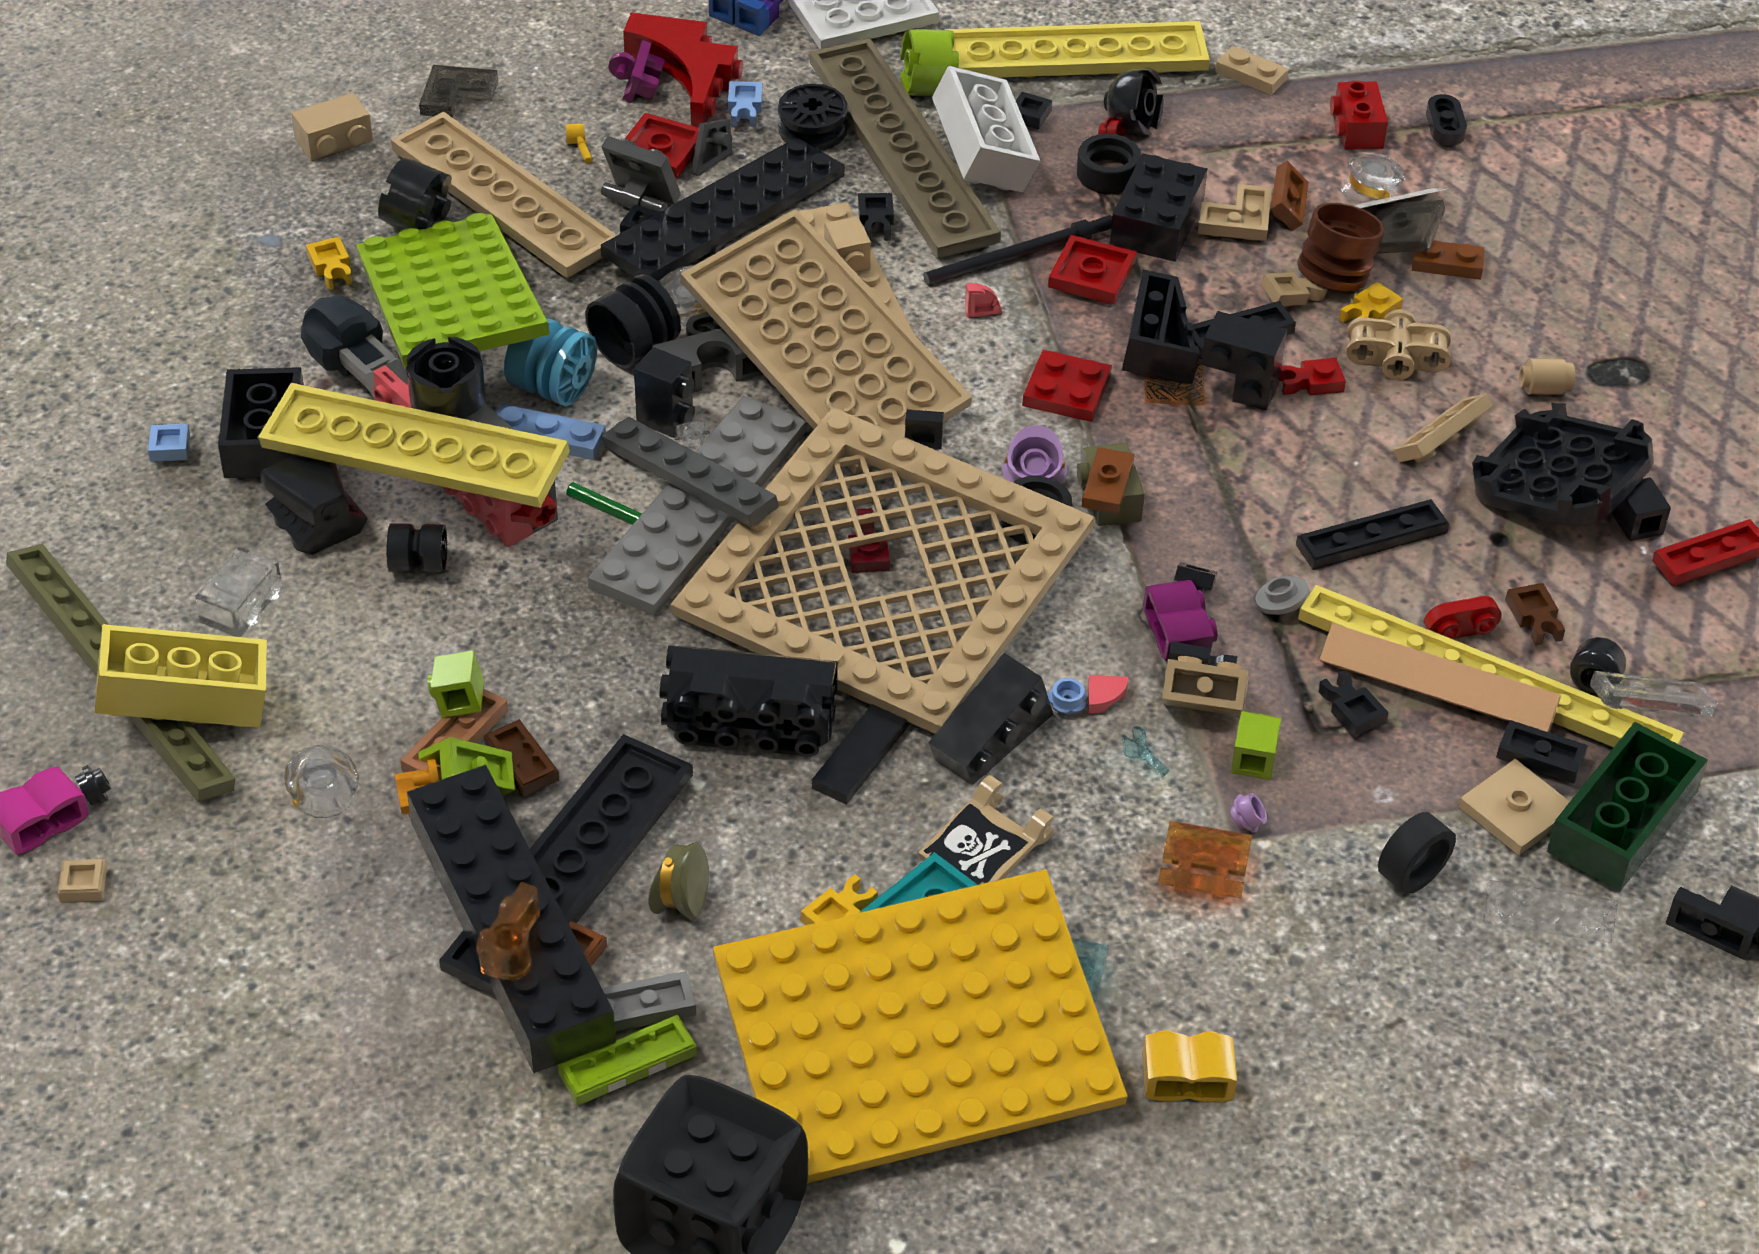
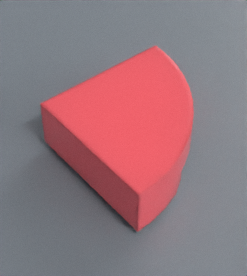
[965,283,1002,318]
[1088,675,1128,714]

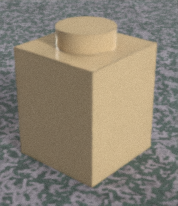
[824,216,871,272]

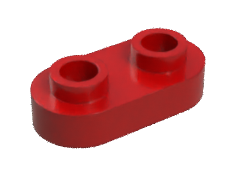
[1423,596,1502,639]

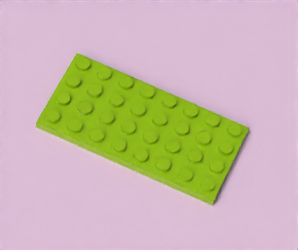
[356,213,550,369]

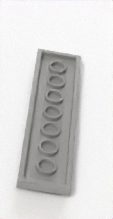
[588,395,807,616]

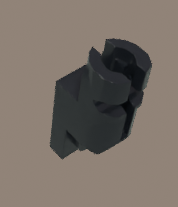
[1665,885,1759,960]

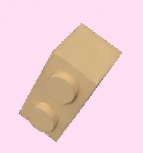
[291,93,373,161]

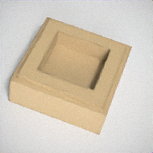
[58,859,107,903]

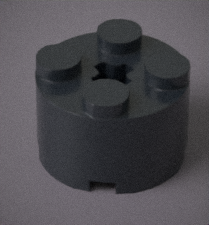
[378,158,452,230]
[406,337,486,419]

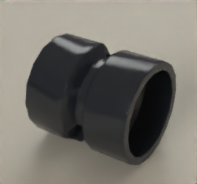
[386,523,448,574]

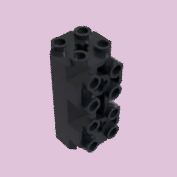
[659,645,838,757]

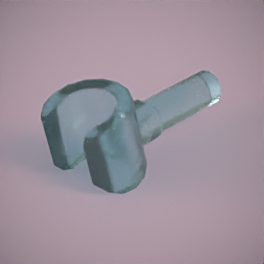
[1122,726,1169,777]

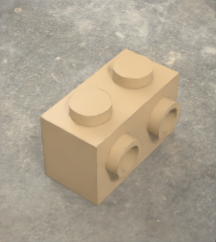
[1162,656,1249,716]

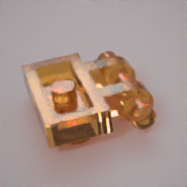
[1158,821,1252,900]

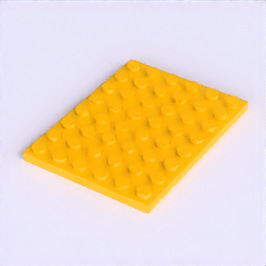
[713,869,1128,1183]

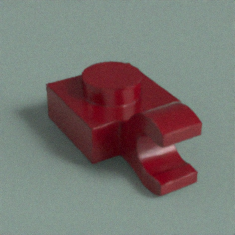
[848,508,890,573]

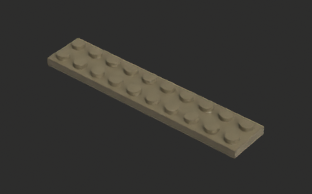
[810,38,1001,259]

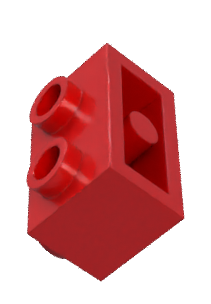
[1330,80,1388,150]

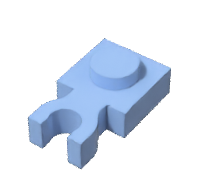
[728,81,762,127]

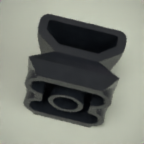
[261,455,368,555]

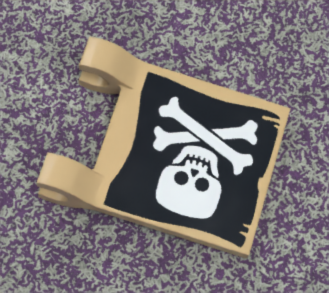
[918,775,1054,885]

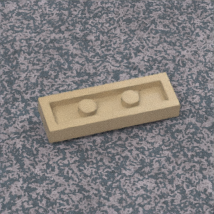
[1393,393,1493,463]

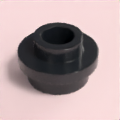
[75,765,112,805]

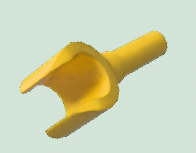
[565,123,593,163]

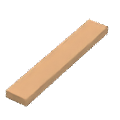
[1319,623,1561,732]

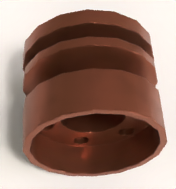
[1297,203,1385,291]

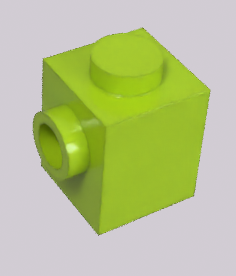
[427,650,484,718]

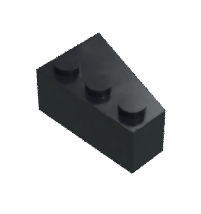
[1122,269,1200,385]
[928,653,1053,785]

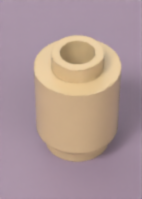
[1519,358,1575,395]

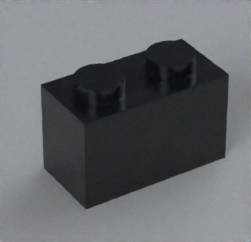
[634,347,695,438]

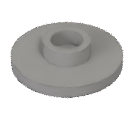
[1255,576,1310,615]

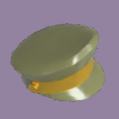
[648,842,709,920]

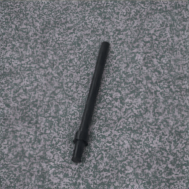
[923,215,1112,286]

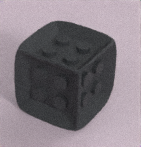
[613,1075,808,1254]

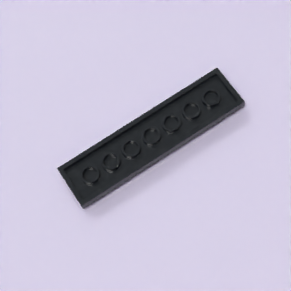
[601,137,845,281]
[439,734,693,997]

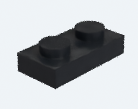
[1496,720,1588,783]

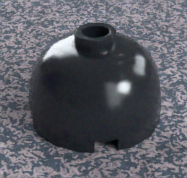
[1104,68,1164,136]

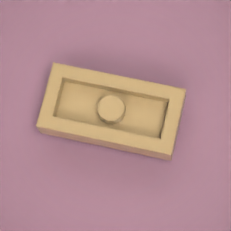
[1215,46,1289,95]

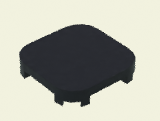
[1472,402,1654,526]

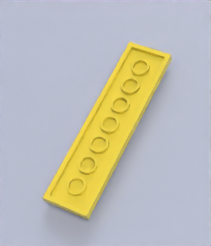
[945,21,1210,78]
[258,383,570,508]

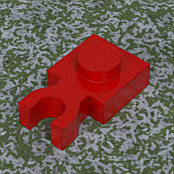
[1280,358,1346,396]

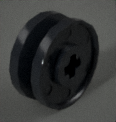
[778,84,848,151]

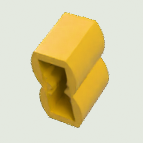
[1142,1030,1237,1102]

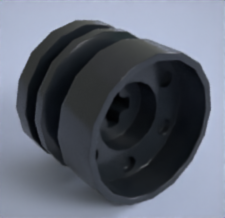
[585,273,681,369]

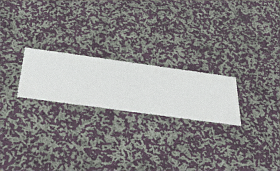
[1353,188,1446,208]

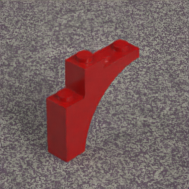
[623,12,743,128]

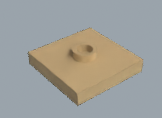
[1458,759,1570,856]

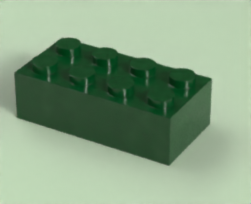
[1547,722,1708,892]

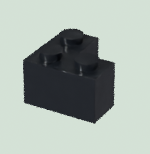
[1201,311,1287,411]

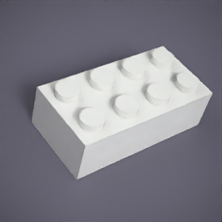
[932,66,1040,192]

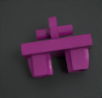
[608,40,665,103]

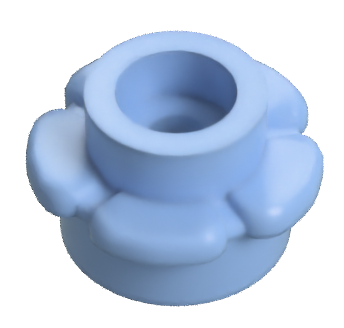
[1048,678,1087,715]

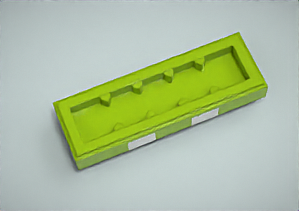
[557,1014,697,1106]

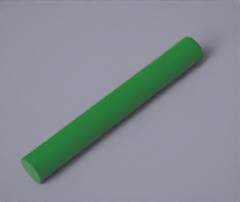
[566,482,642,525]

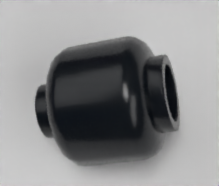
[1570,637,1626,696]

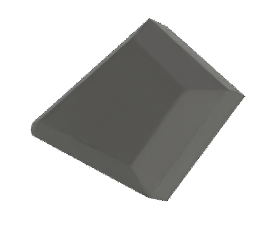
[691,119,732,175]

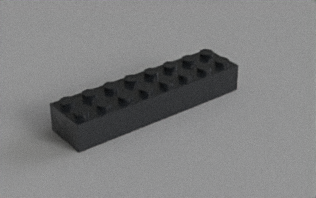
[407,765,616,1074]

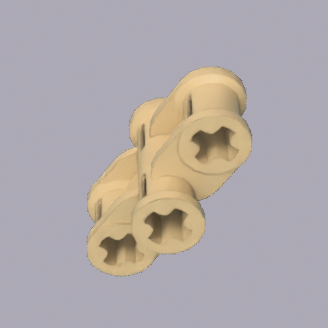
[1346,309,1451,380]

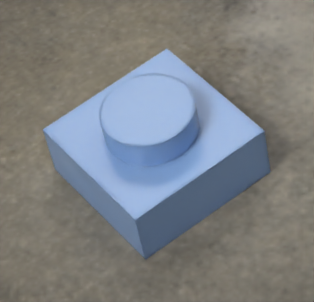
[148,424,190,462]

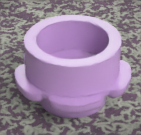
[1230,793,1267,833]

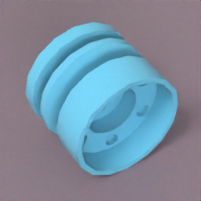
[504,317,597,407]

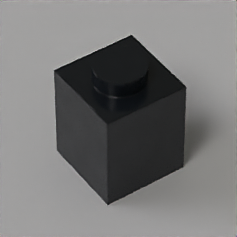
[1612,477,1671,542]

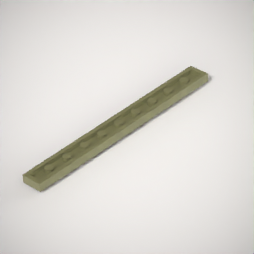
[6,544,236,802]

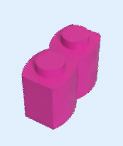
[0,767,89,854]

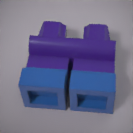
[709,0,783,36]

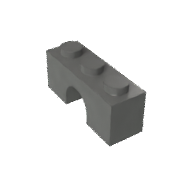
[652,328,764,393]

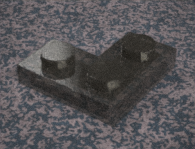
[419,65,499,118]

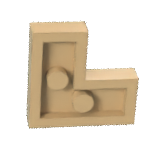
[1198,184,1272,241]

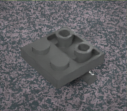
[601,136,681,212]

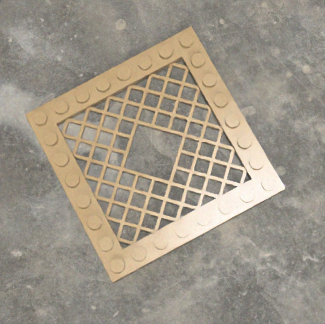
[670,407,1095,734]

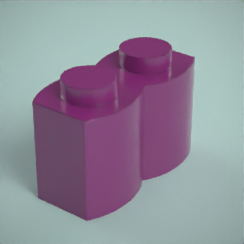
[1143,580,1218,661]

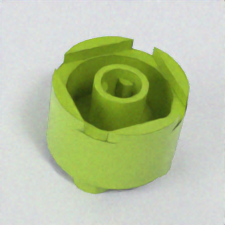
[900,29,959,96]

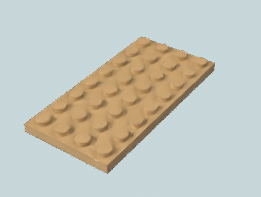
[680,208,972,475]

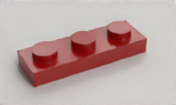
[1652,519,1759,586]

